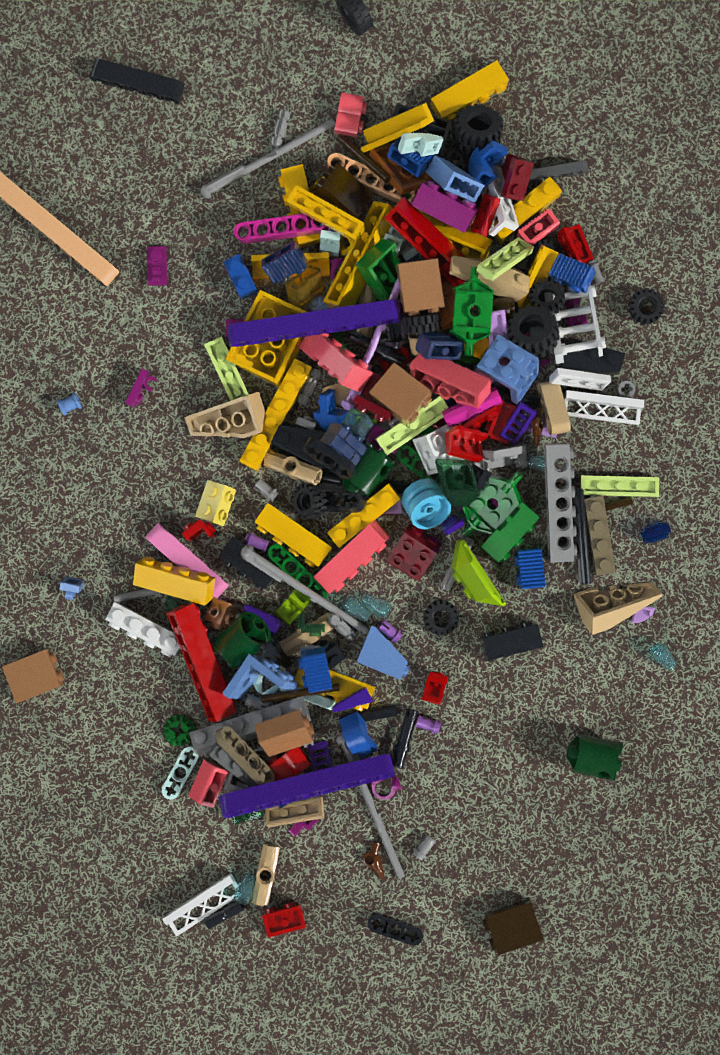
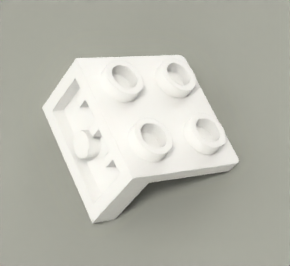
[413,424,464,475]

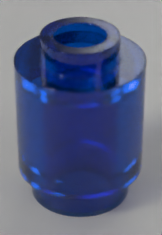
[640,520,671,544]

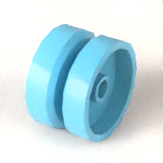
[401,478,451,529]

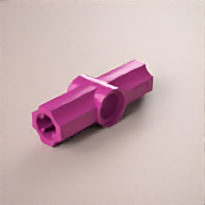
[442,387,503,428]

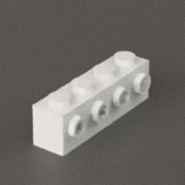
[105,602,181,657]

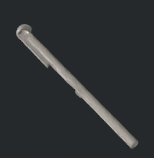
[201,119,335,199]
[241,545,369,634]
[336,733,405,879]

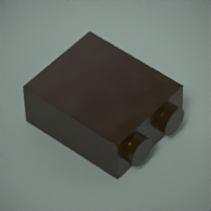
[313,163,373,218]
[483,899,544,955]

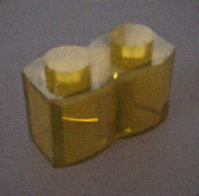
[286,265,324,308]

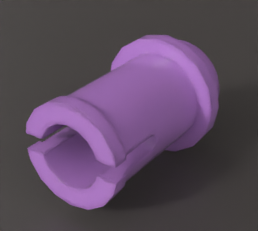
[244,532,270,552]
[377,619,402,643]
[416,715,441,734]

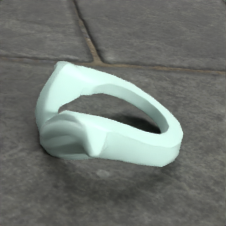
[253,673,280,695]

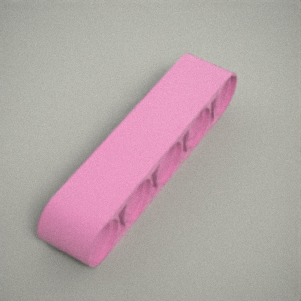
[145,523,229,599]

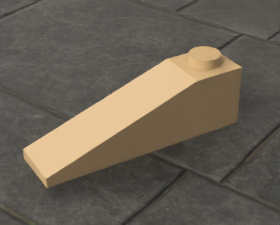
[449,255,530,302]
[184,392,265,438]
[574,582,662,635]

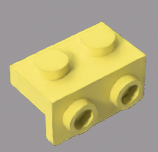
[195,480,236,526]

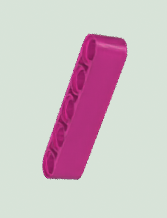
[234,214,330,244]

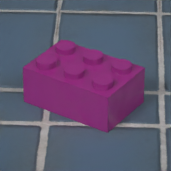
[412,180,479,233]

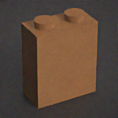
[396,258,444,316]
[369,363,432,426]
[2,649,65,703]
[255,709,315,757]

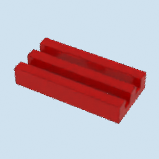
[471,194,501,237]

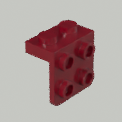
[501,154,534,201]
[353,372,393,423]
[387,523,443,581]

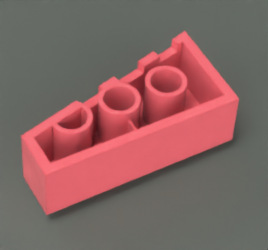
[298,333,373,392]
[410,354,491,408]
[314,520,391,594]

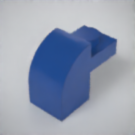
[468,140,508,188]
[313,389,350,432]
[340,712,378,758]

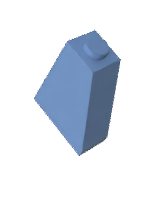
[426,155,484,203]
[357,625,410,680]

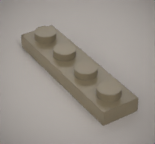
[584,496,616,576]

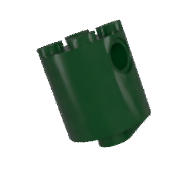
[342,441,396,498]
[214,612,271,668]
[566,734,623,781]

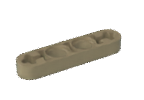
[215,726,275,785]

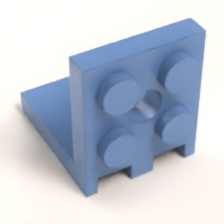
[477,334,539,405]
[222,654,299,699]

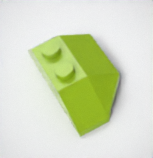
[451,539,506,606]

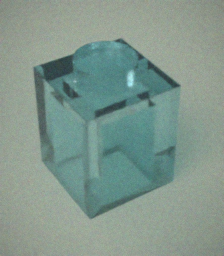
[342,408,373,441]

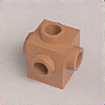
[204,598,238,631]

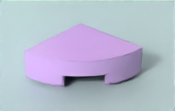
[631,606,655,623]

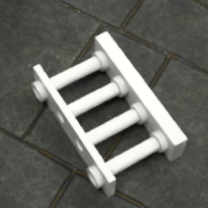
[544,283,606,364]

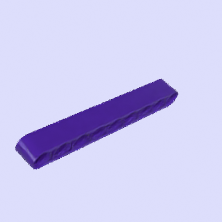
[228,299,402,347]
[219,754,395,818]

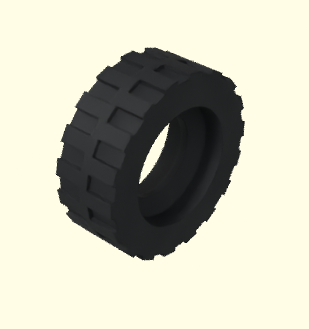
[336,0,374,36]

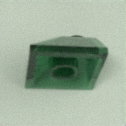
[435,459,480,506]

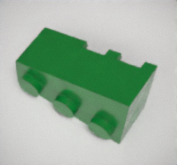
[355,239,400,301]
[480,502,540,563]

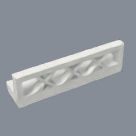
[481,165,519,236]
[564,390,644,425]
[162,873,243,937]

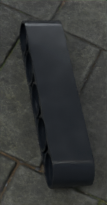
[89,59,185,104]

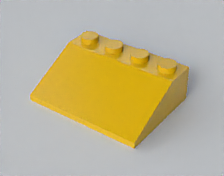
[225,290,307,387]

